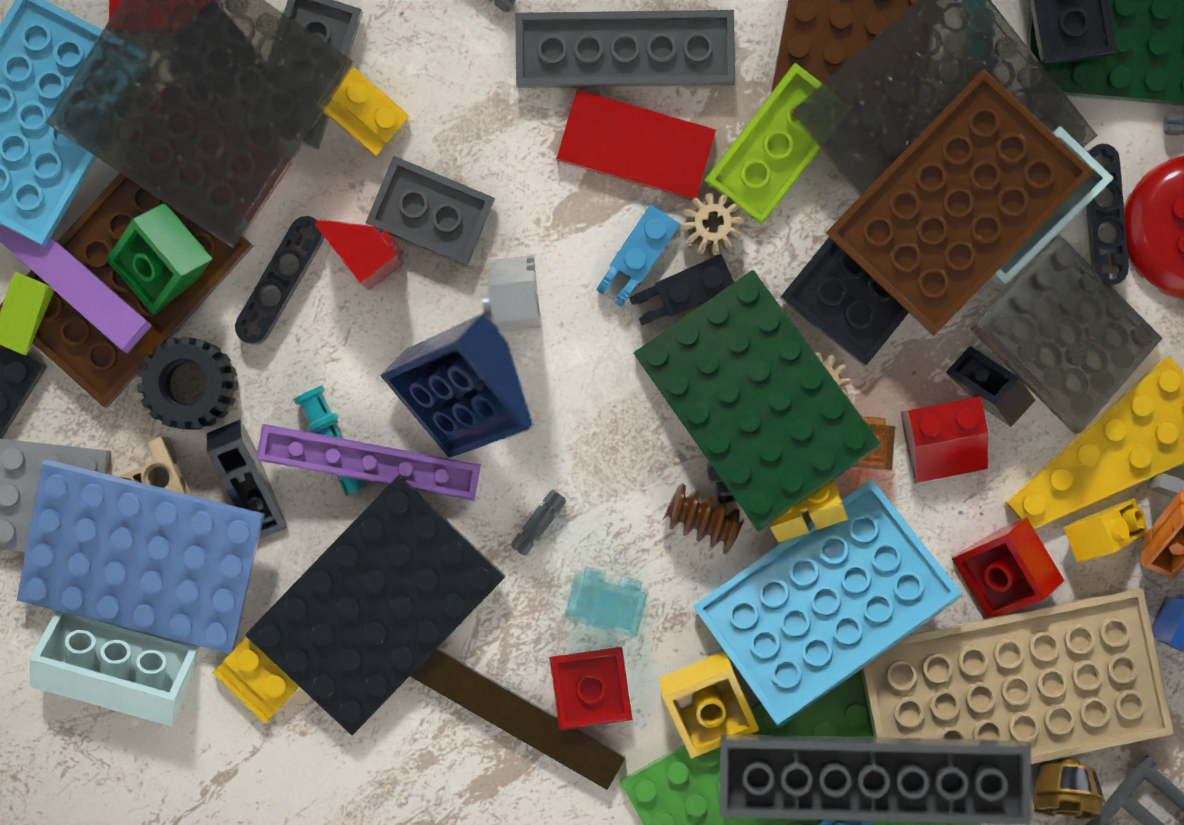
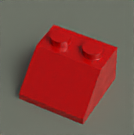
[315,219,403,290]
[901,396,988,483]
[951,517,1065,619]

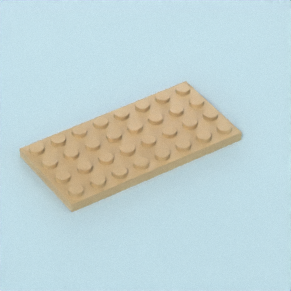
[861,588,1174,764]

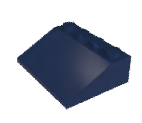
[380,313,533,458]

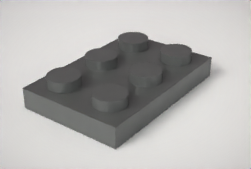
[365,156,495,266]

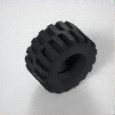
[137,336,238,430]

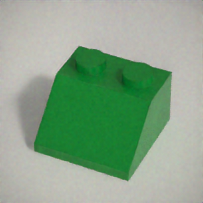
[106,203,212,315]

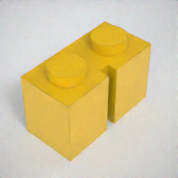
[769,480,849,543]

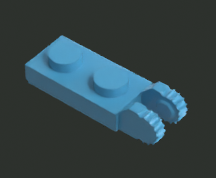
[596,204,681,307]

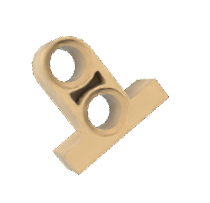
[119,437,194,496]

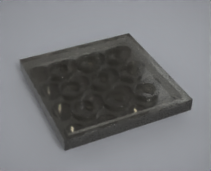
[970,235,1163,435]

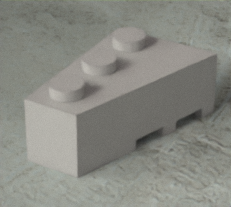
[482,255,541,331]

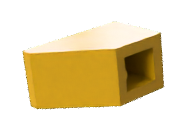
[1063,498,1148,562]

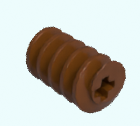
[662,483,745,555]

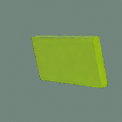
[704,63,853,225]

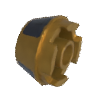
[1031,759,1106,819]

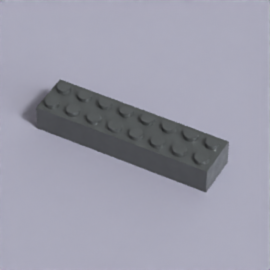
[720,734,1031,825]

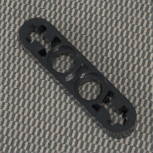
[1086,143,1129,286]
[235,216,325,345]

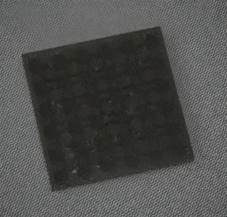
[46,0,356,248]
[790,0,1098,196]

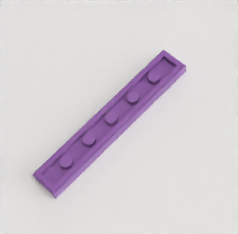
[0,224,152,353]
[256,424,481,500]

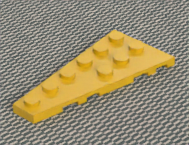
[1004,356,1184,529]

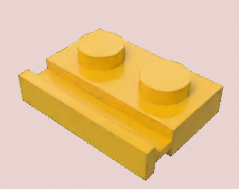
[318,67,410,157]
[212,637,300,723]

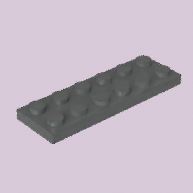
[515,10,735,88]

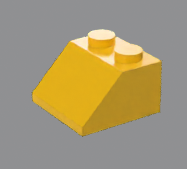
[658,651,759,759]

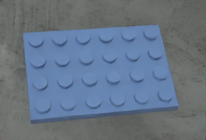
[17,459,264,654]

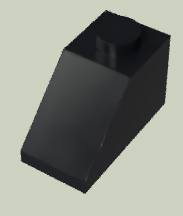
[946,346,1036,427]

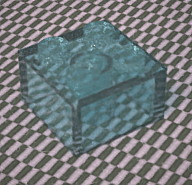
[564,565,649,637]

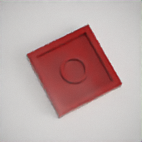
[549,647,633,731]

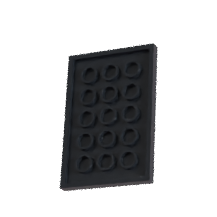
[245,474,506,736]

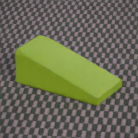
[0,272,55,356]

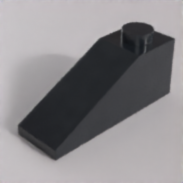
[207,419,287,539]

